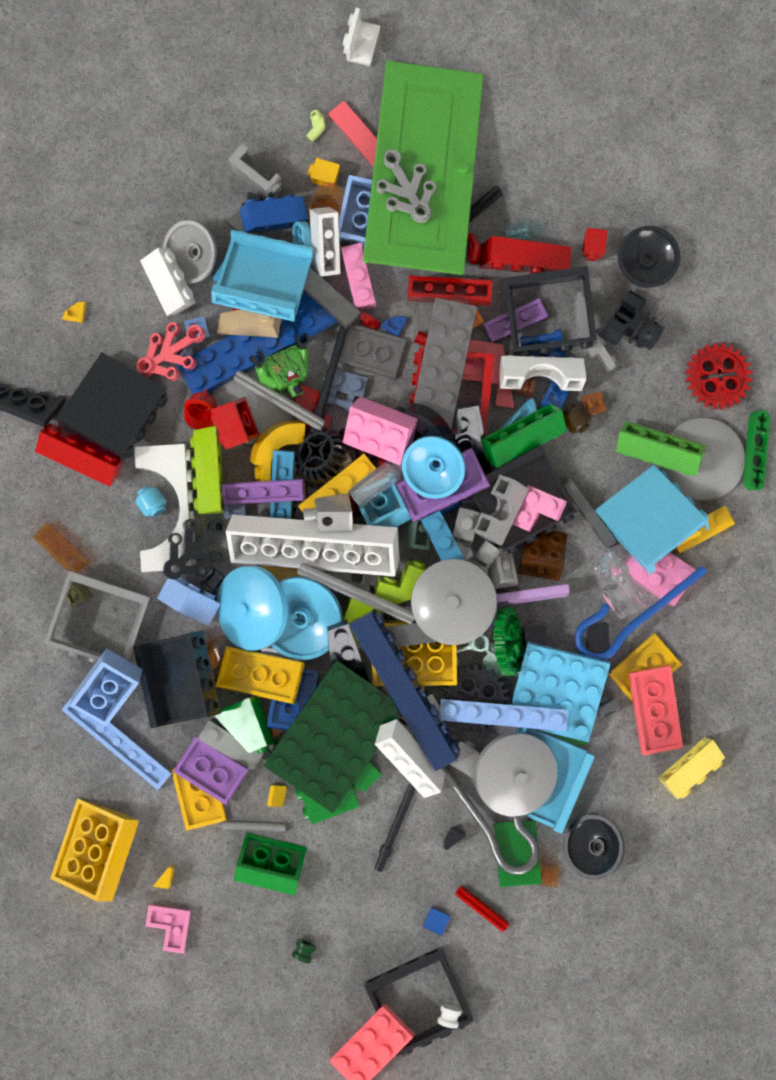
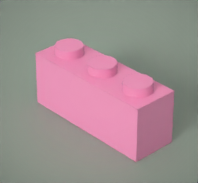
[341,243,376,311]

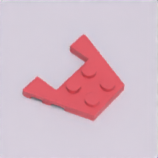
[462,340,514,409]

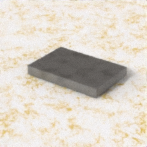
[338,323,407,380]

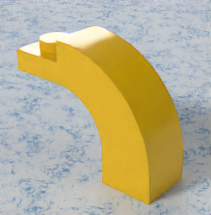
[250,420,305,481]

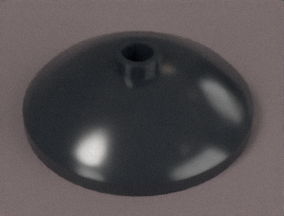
[618,226,680,288]
[564,815,625,879]

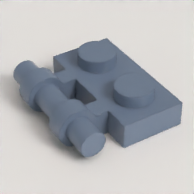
[327,370,368,411]

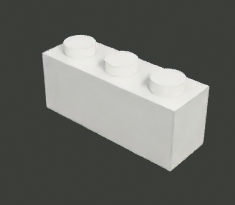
[310,207,340,277]
[140,248,196,316]

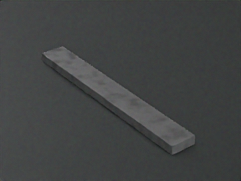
[227,210,361,329]

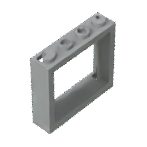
[44,570,150,664]

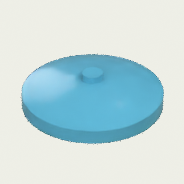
[217,566,288,650]
[271,576,343,660]

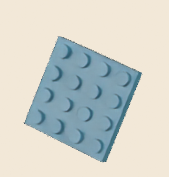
[511,641,610,742]

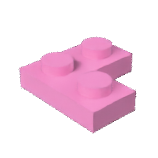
[513,485,567,533]
[146,904,191,954]

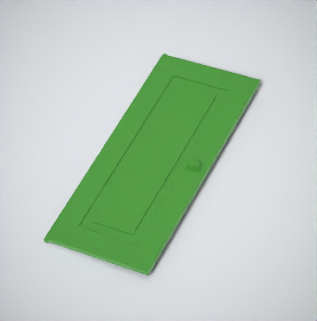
[363,60,483,275]

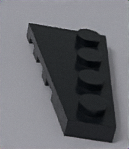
[455,402,492,476]

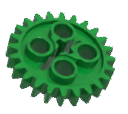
[493,607,524,676]

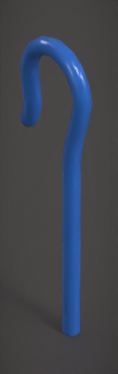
[575,565,708,660]

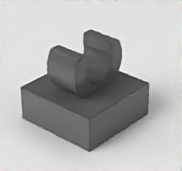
[597,694,619,720]

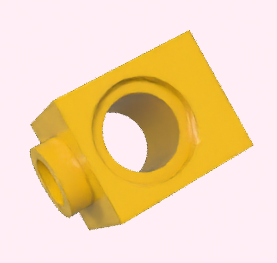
[308,158,340,189]

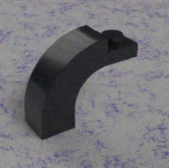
[394,403,455,445]

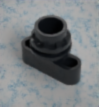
[600,290,665,351]

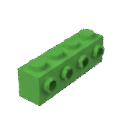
[616,421,706,477]

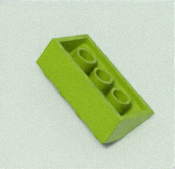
[190,426,224,515]

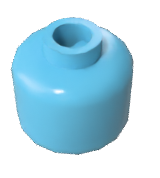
[135,486,166,518]

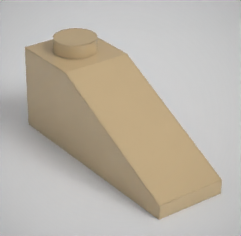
[217,309,281,338]

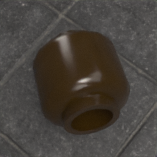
[562,403,592,434]

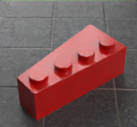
[479,236,571,274]

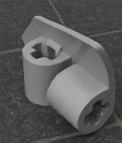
[465,533,501,575]

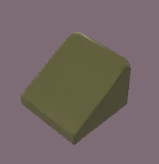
[66,582,93,608]

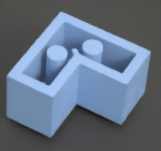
[157,578,221,626]

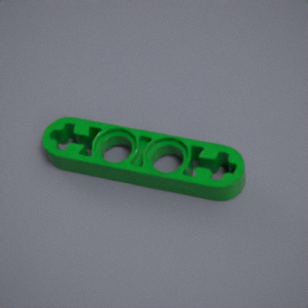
[743,410,770,491]

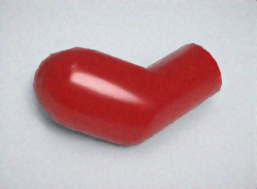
[467,232,482,265]

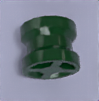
[291,939,317,964]

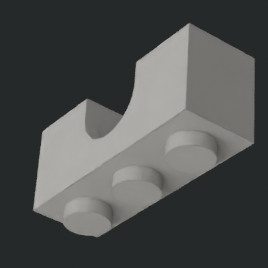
[472,475,529,546]

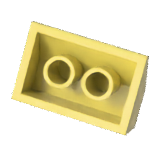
[658,737,725,799]

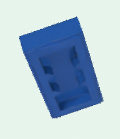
[540,380,570,409]

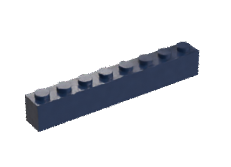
[349,608,460,771]

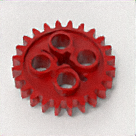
[684,342,753,410]

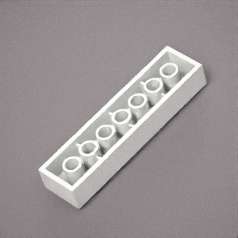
[226,515,400,576]

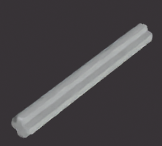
[234,370,326,431]

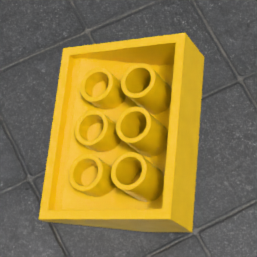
[372,620,457,686]
[50,798,139,901]

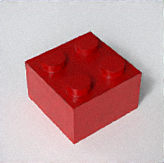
[210,397,260,450]

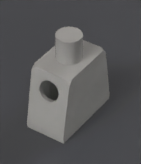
[303,493,353,531]
[452,505,480,548]

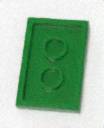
[493,820,542,888]

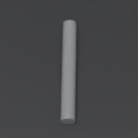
[223,821,286,832]

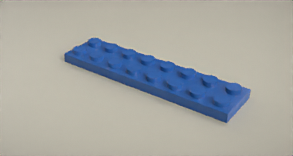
[176,294,338,395]

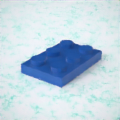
[267,669,319,731]

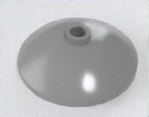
[163,220,217,284]

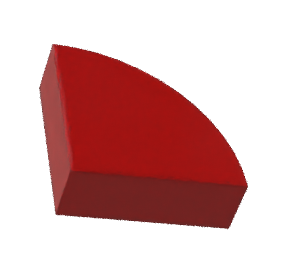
[359,312,381,331]

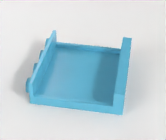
[211,230,313,321]
[595,465,710,575]
[516,728,595,834]

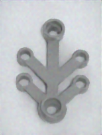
[376,149,436,223]

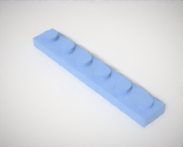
[62,696,172,790]
[439,699,568,731]

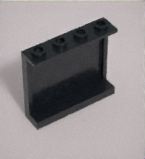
[57,352,168,462]
[471,445,578,554]
[133,630,221,729]

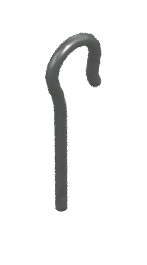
[441,766,539,875]

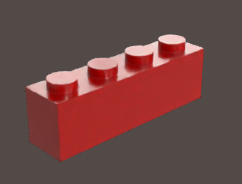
[407,276,492,306]
[35,423,123,487]

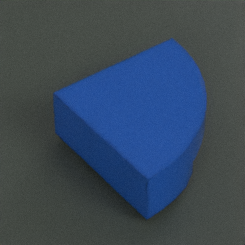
[380,316,408,337]

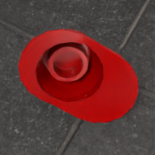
[184,389,217,430]

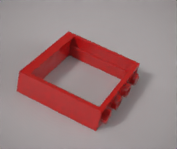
[410,348,494,437]

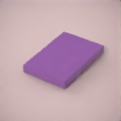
[173,735,249,805]

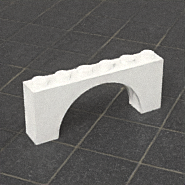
[135,444,197,573]

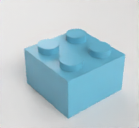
[353,475,412,527]

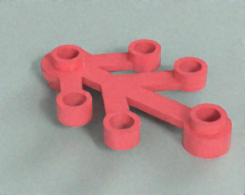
[136,322,205,381]

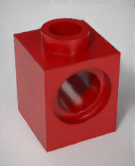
[582,228,608,261]

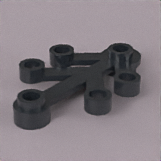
[163,519,226,580]

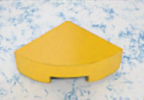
[62,302,87,323]

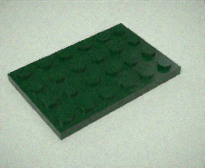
[263,660,402,813]

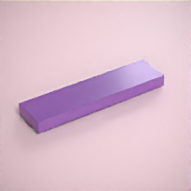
[221,479,306,505]

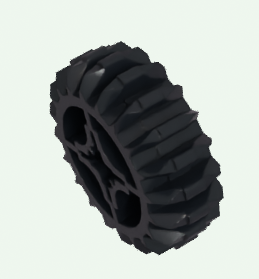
[295,427,349,484]

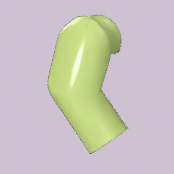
[306,110,326,143]

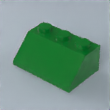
[234,832,307,896]

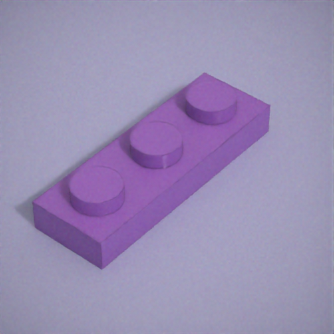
[483,298,548,343]

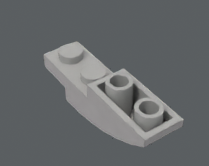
[574,291,616,373]

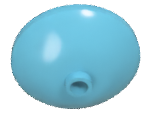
[402,436,466,499]

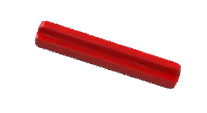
[455,886,509,932]

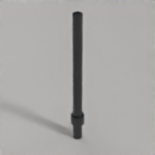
[310,325,349,433]
[374,783,416,872]

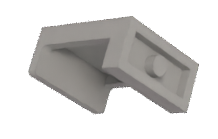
[228,144,283,199]

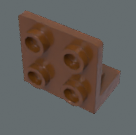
[518,531,567,581]

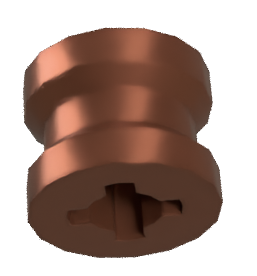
[515,378,536,399]

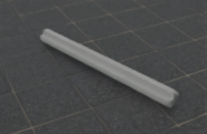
[297,563,415,624]

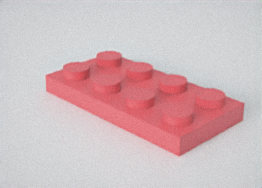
[628,665,684,755]
[329,1004,415,1080]

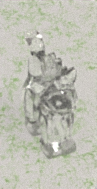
[587,550,650,619]

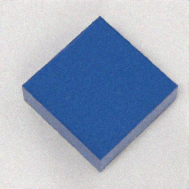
[423,907,450,936]

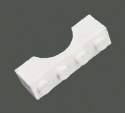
[498,355,587,391]

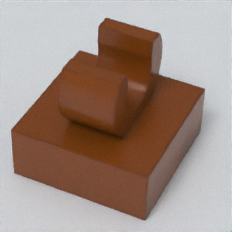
[581,391,607,416]

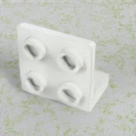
[343,8,380,66]

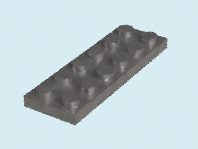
[414,298,477,429]

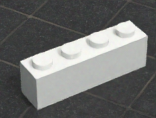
[375,719,446,798]

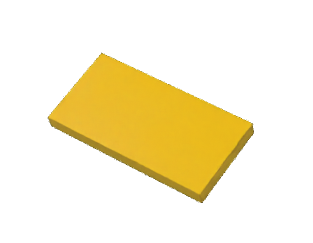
[215,646,305,705]

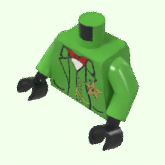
[249,333,309,398]

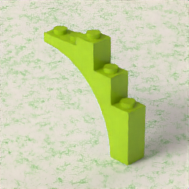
[342,559,427,645]

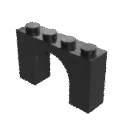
[523,623,611,674]

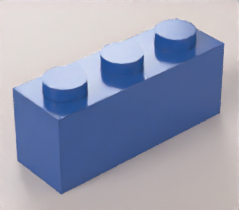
[239,194,309,233]

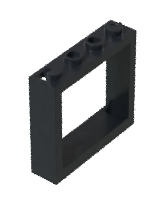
[504,266,597,357]
[364,946,473,1057]

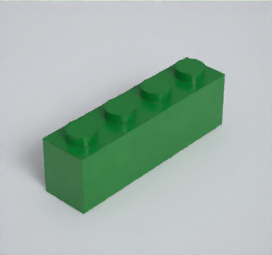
[480,403,567,468]

